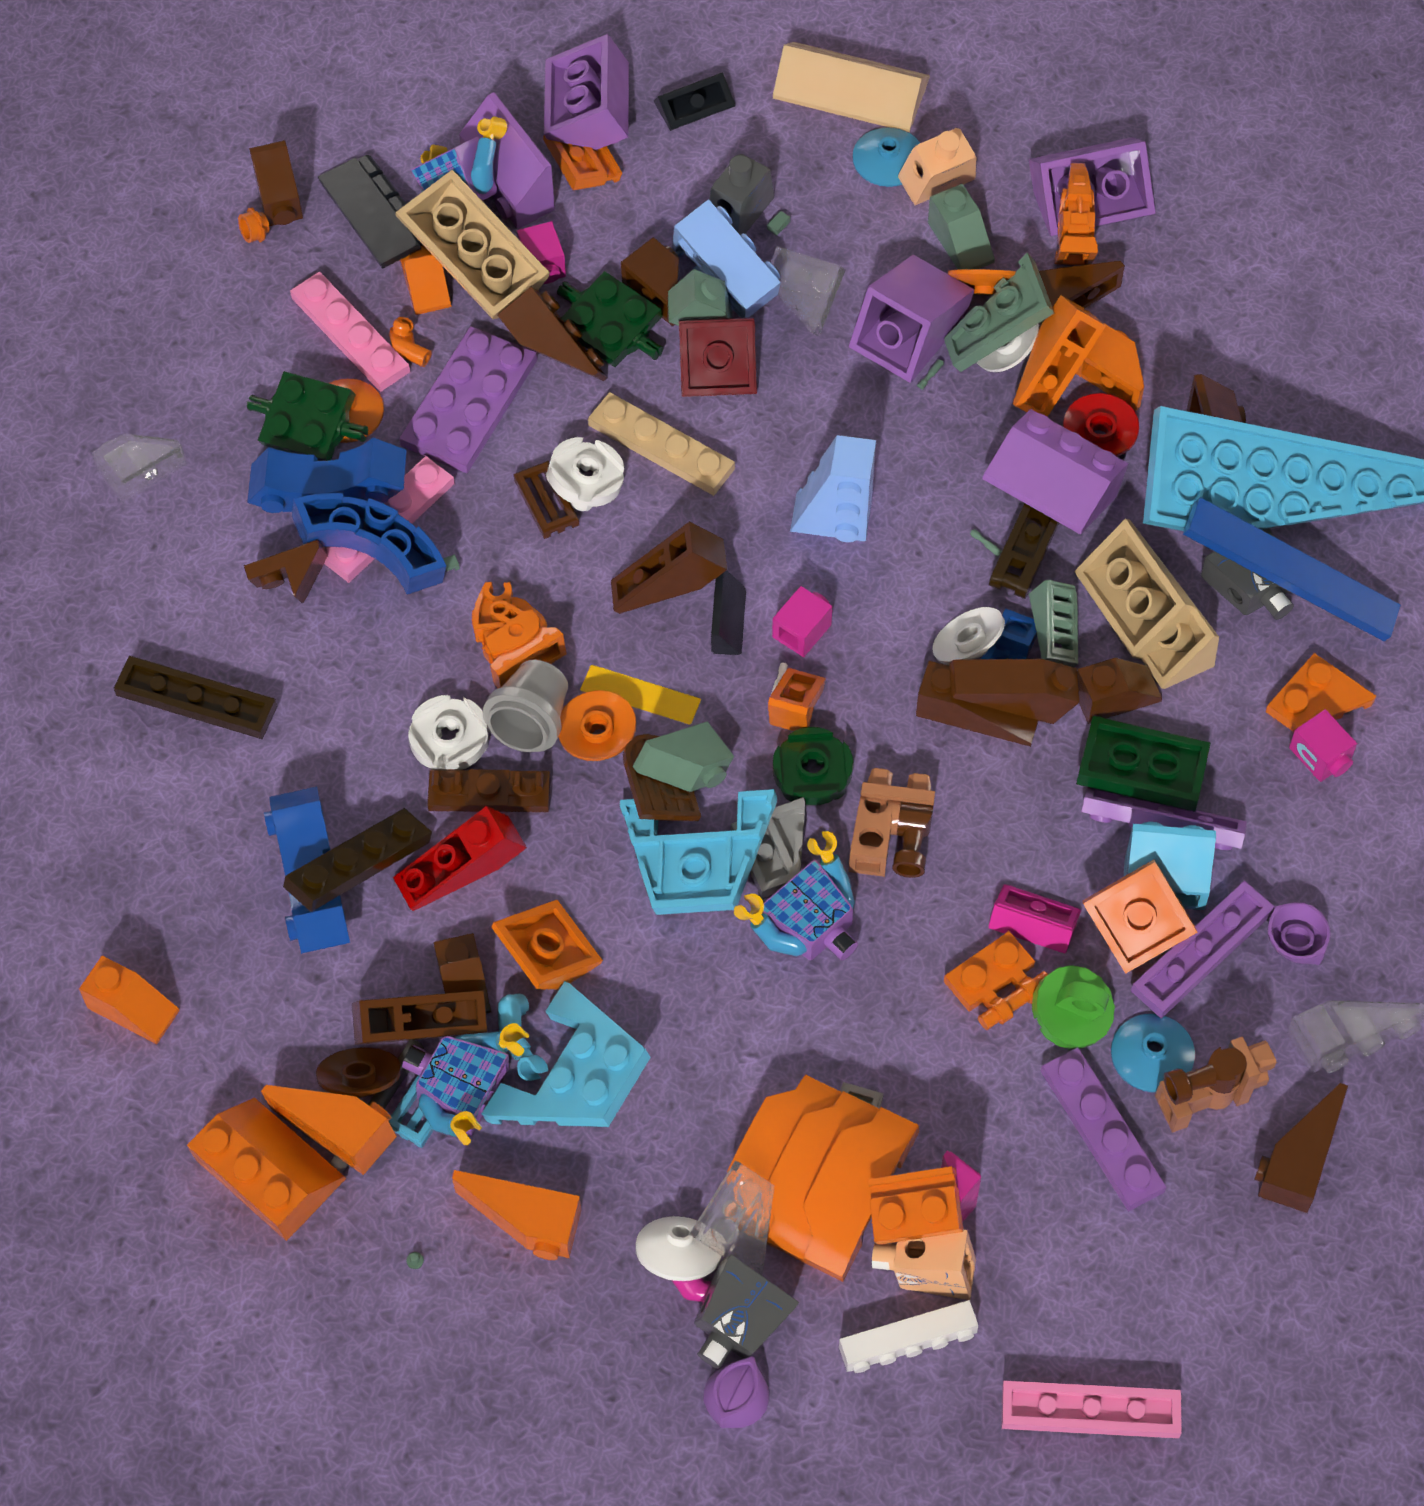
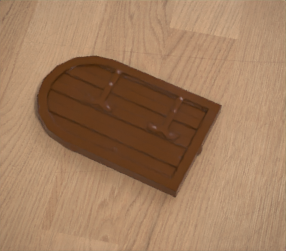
[623,734,701,821]

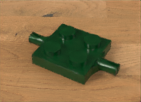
[557,271,664,367]
[247,371,368,461]

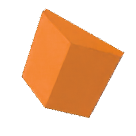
[491,900,603,990]

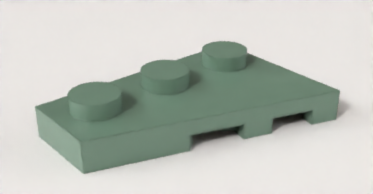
[944,253,1054,372]

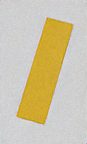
[580,665,701,725]

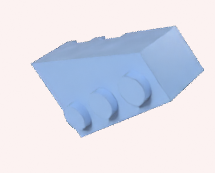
[672,199,781,318]
[790,435,876,542]

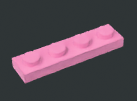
[290,271,410,392]
[324,456,455,583]
[1002,1381,1182,1438]

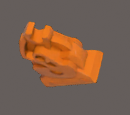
[1054,163,1098,265]
[472,582,567,689]

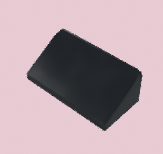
[653,72,736,131]
[711,570,746,655]

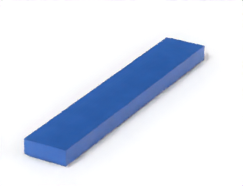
[1183,497,1401,641]

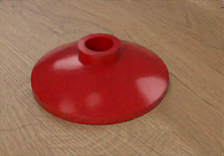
[1063,393,1139,457]

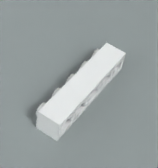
[839,1300,978,1373]

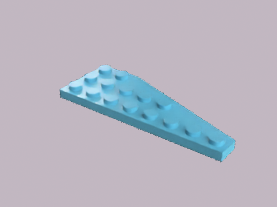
[1143,406,1424,531]

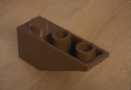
[497,286,608,381]

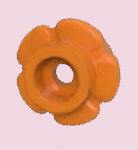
[238,207,270,243]

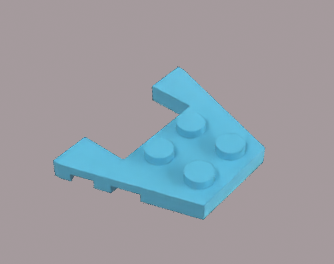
[620,789,777,915]
[481,981,651,1127]

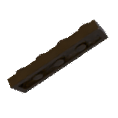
[114,656,277,740]
[283,808,432,912]

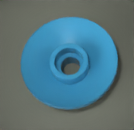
[852,127,920,187]
[1111,1014,1195,1092]

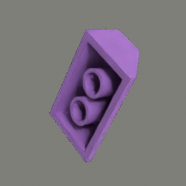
[544,34,629,150]
[459,92,555,229]
[1029,137,1156,236]
[982,409,1129,535]

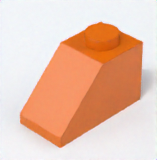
[1076,323,1144,411]
[79,955,180,1044]

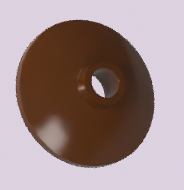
[316,1047,401,1098]

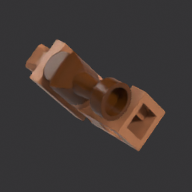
[848,768,935,878]
[1155,1036,1277,1133]

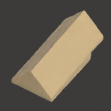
[1074,518,1219,689]

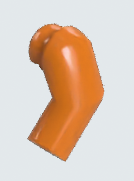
[389,317,432,367]

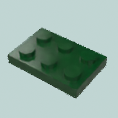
[1076,716,1211,812]

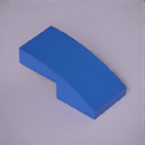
[981,608,1037,659]

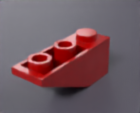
[393,806,527,911]

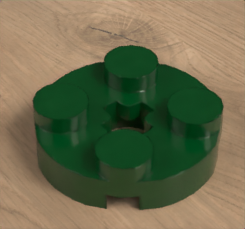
[773,727,853,805]

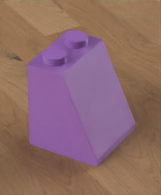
[849,255,975,383]

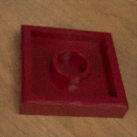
[679,317,757,397]

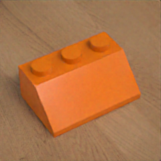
[187,1097,346,1241]

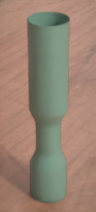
[917,359,944,390]
[970,529,1002,557]

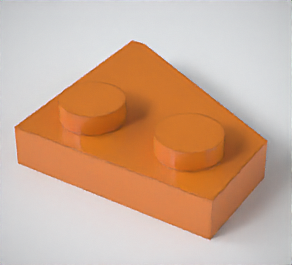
[1266,653,1376,732]

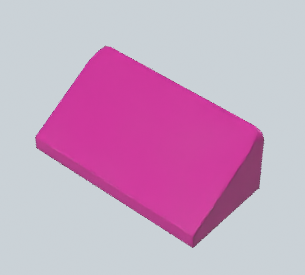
[988,884,1082,954]
[941,1150,981,1222]

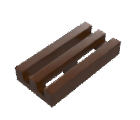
[513,461,579,539]

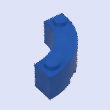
[247,438,407,513]
[292,493,446,595]
[264,786,350,954]

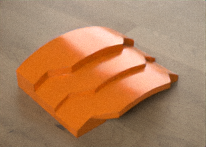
[727,1074,920,1282]

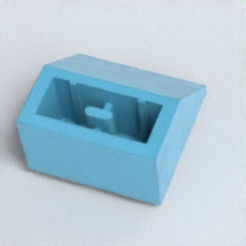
[1124,822,1216,910]

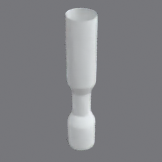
[771,663,788,694]

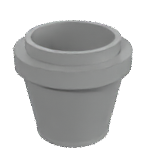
[483,660,568,752]

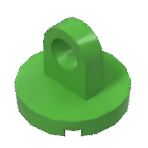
[1032,965,1115,1050]

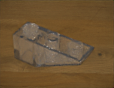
[1287,1000,1424,1075]

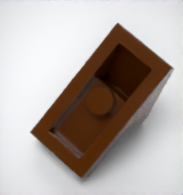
[244,540,328,603]
[433,933,492,1014]

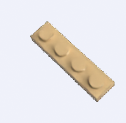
[588,392,735,496]

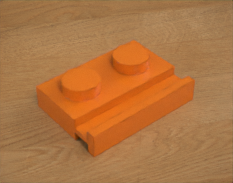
[543,135,622,191]
[867,1166,963,1245]

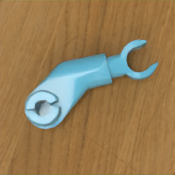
[498,993,548,1081]

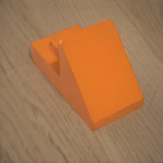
[400,245,451,315]
[768,668,826,731]

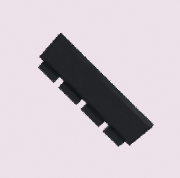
[318,155,423,269]

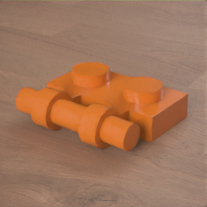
[943,931,1048,1030]

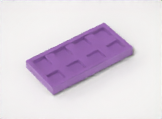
[399,326,537,473]

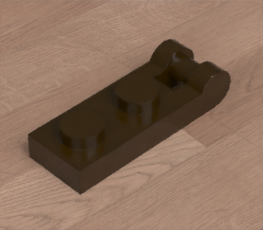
[989,503,1059,599]

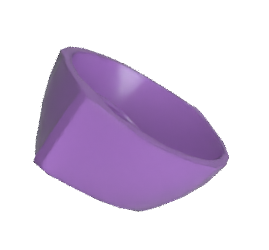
[1268,902,1330,965]
[703,1356,769,1428]

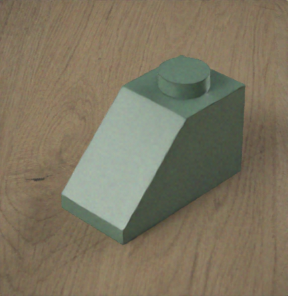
[928,184,995,269]
[668,269,733,326]
[633,721,734,792]

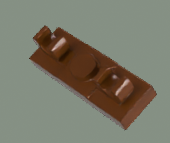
[427,769,550,812]

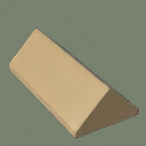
[773,42,930,133]
[396,170,550,319]

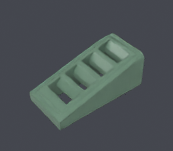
[1029,580,1078,667]

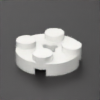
[546,437,625,511]
[408,695,488,770]

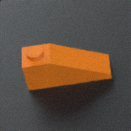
[1012,295,1106,417]
[261,1085,397,1175]
[452,1170,581,1260]

